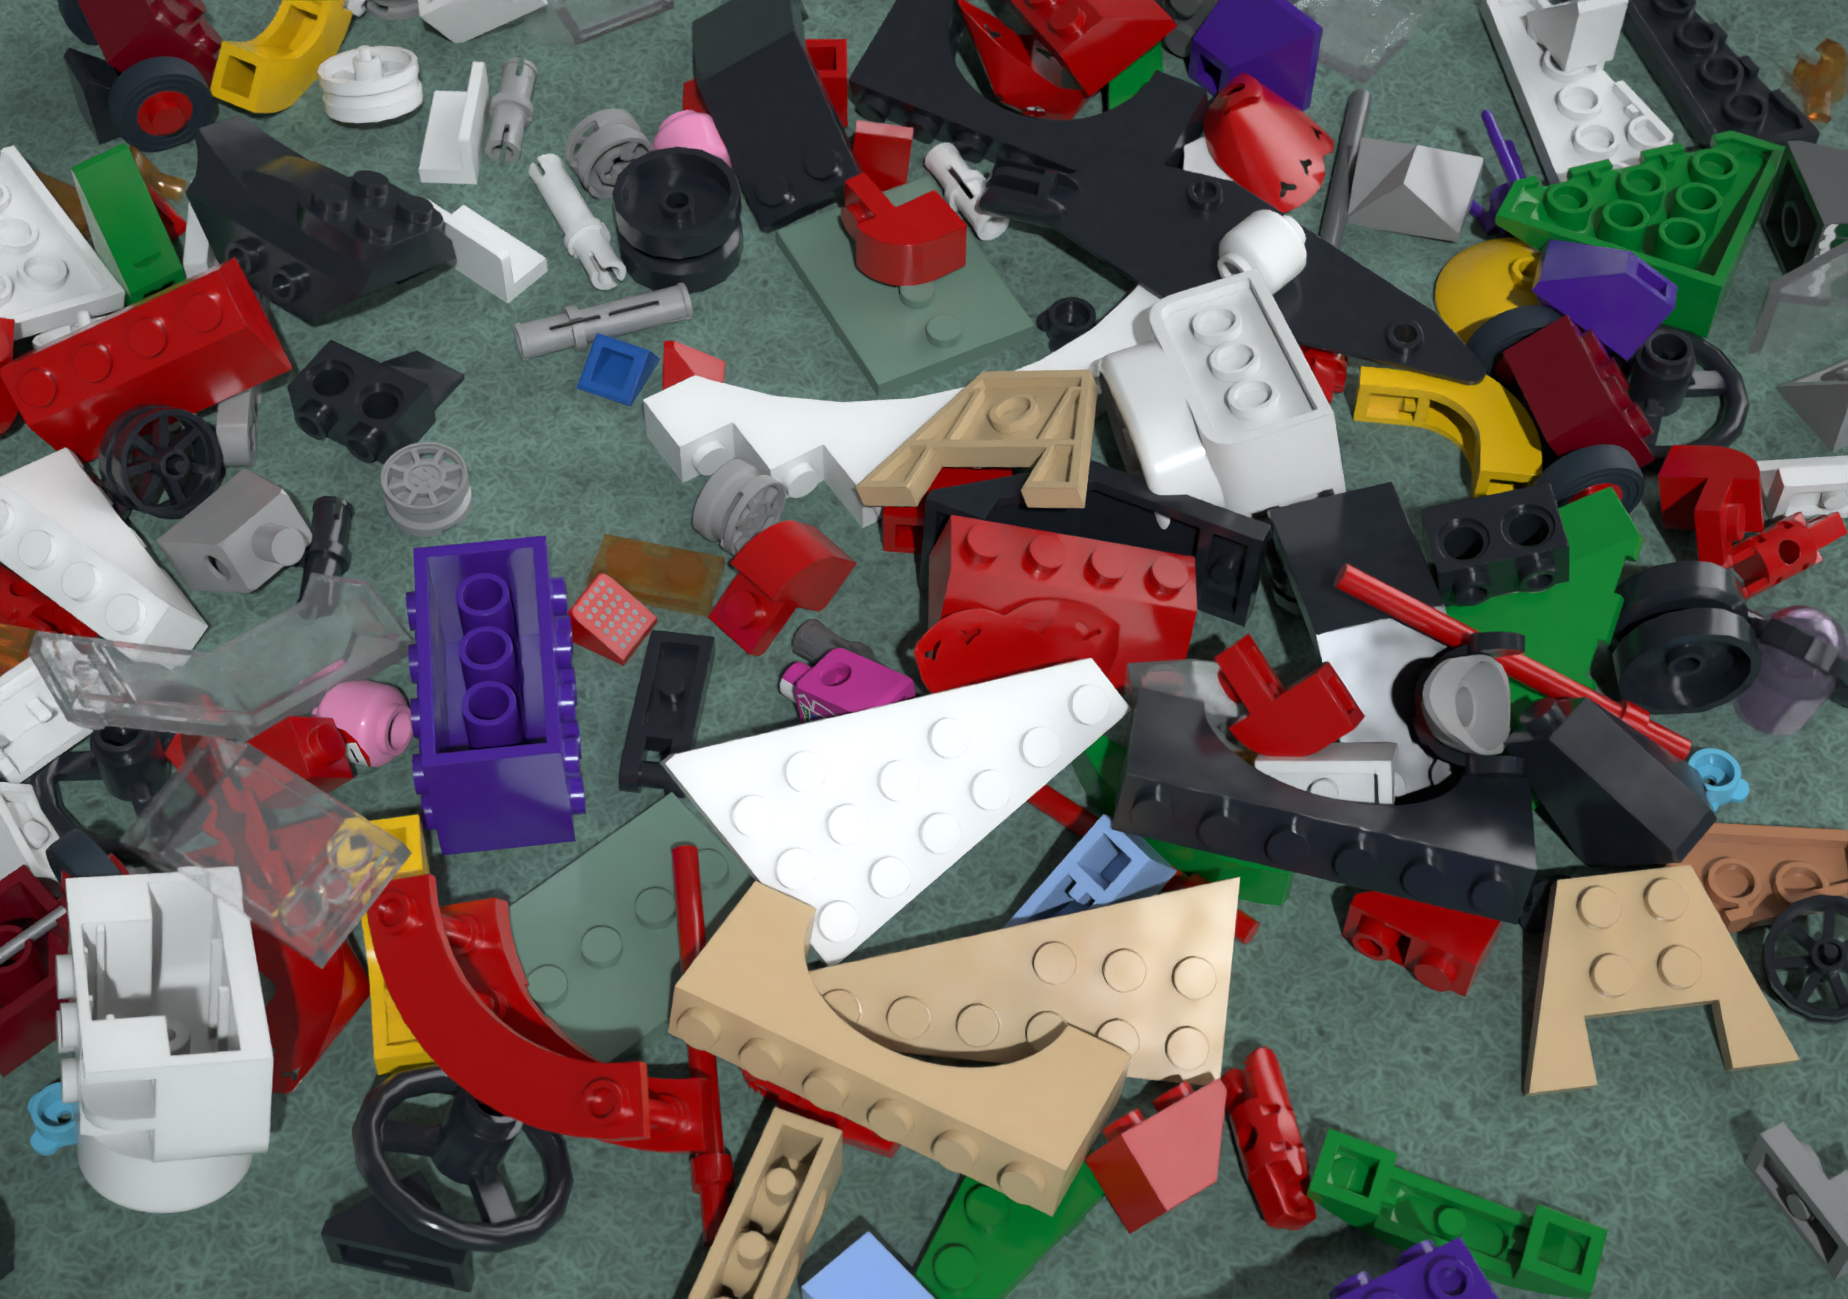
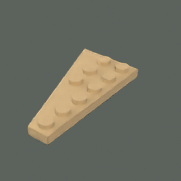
[809,876,1240,1085]

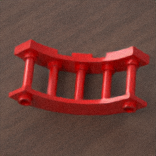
[364,874,716,1155]

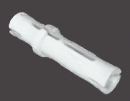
[528,154,626,290]

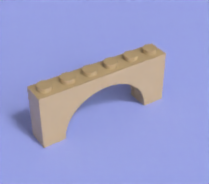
[668,881,1132,1216]

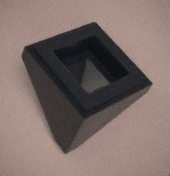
[382,350,465,411]

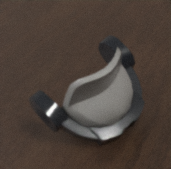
[1413,631,1525,779]

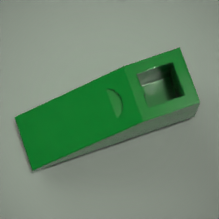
[70,143,186,308]

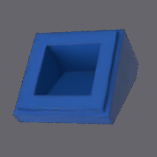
[576,333,660,407]

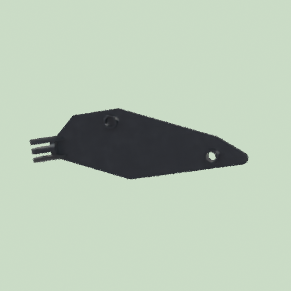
[978,156,1486,385]

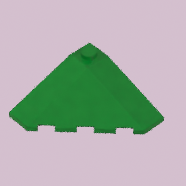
[1495,130,1785,338]
[1427,486,1644,810]

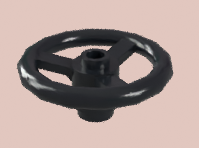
[1607,323,1750,469]
[30,687,240,864]
[352,1064,574,1253]

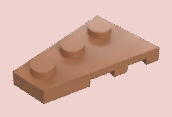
[1659,823,1848,934]

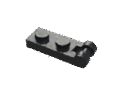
[619,630,716,799]

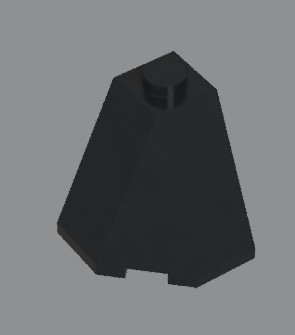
[1503,697,1717,867]

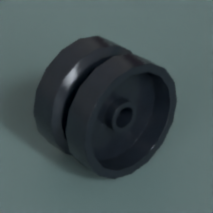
[612,147,744,294]
[1608,561,1761,715]

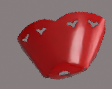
[956,0,1099,120]
[1203,73,1334,213]
[914,599,1120,694]
[247,897,370,1094]

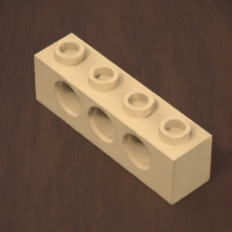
[688,1107,843,1299]

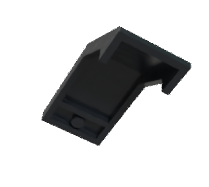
[692,0,863,233]
[919,461,1271,627]
[1267,482,1469,805]

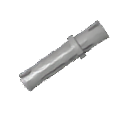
[513,282,693,361]

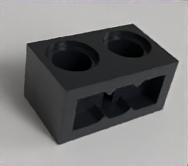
[287,339,436,464]
[1421,482,1569,607]

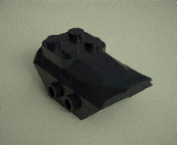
[185,115,456,321]

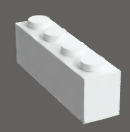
[0,447,208,677]

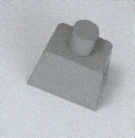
[156,469,313,593]

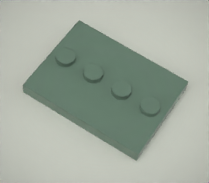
[776,176,1035,398]
[508,792,755,1063]

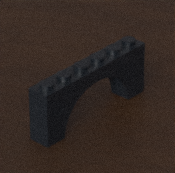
[848,0,1209,174]
[1112,687,1537,925]

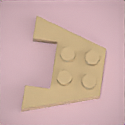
[856,370,1098,508]
[1524,865,1800,1096]

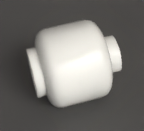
[1217,209,1307,296]

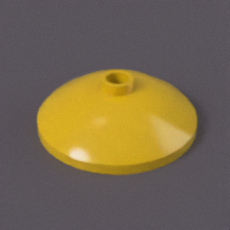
[1434,237,1584,344]

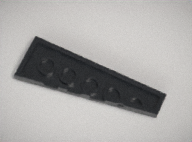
[1622,0,1820,150]

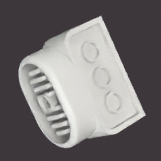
[1098,268,1346,529]
[56,868,273,1213]

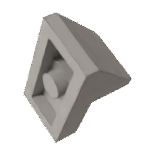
[1744,1122,1848,1280]

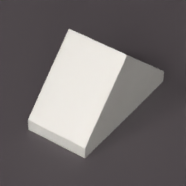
[1526,0,1629,73]

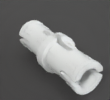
[925,142,1009,241]

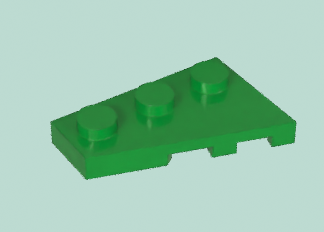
[914,1150,1106,1299]

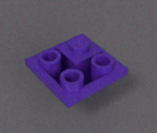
[1188,0,1323,111]
[1532,239,1678,361]

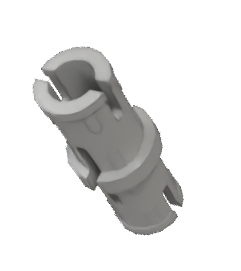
[485,57,538,162]

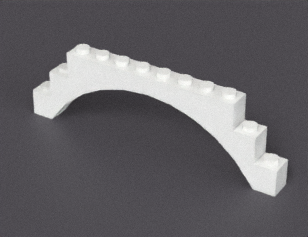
[643,136,1234,528]

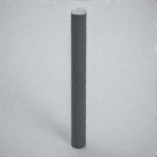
[1320,89,1372,250]

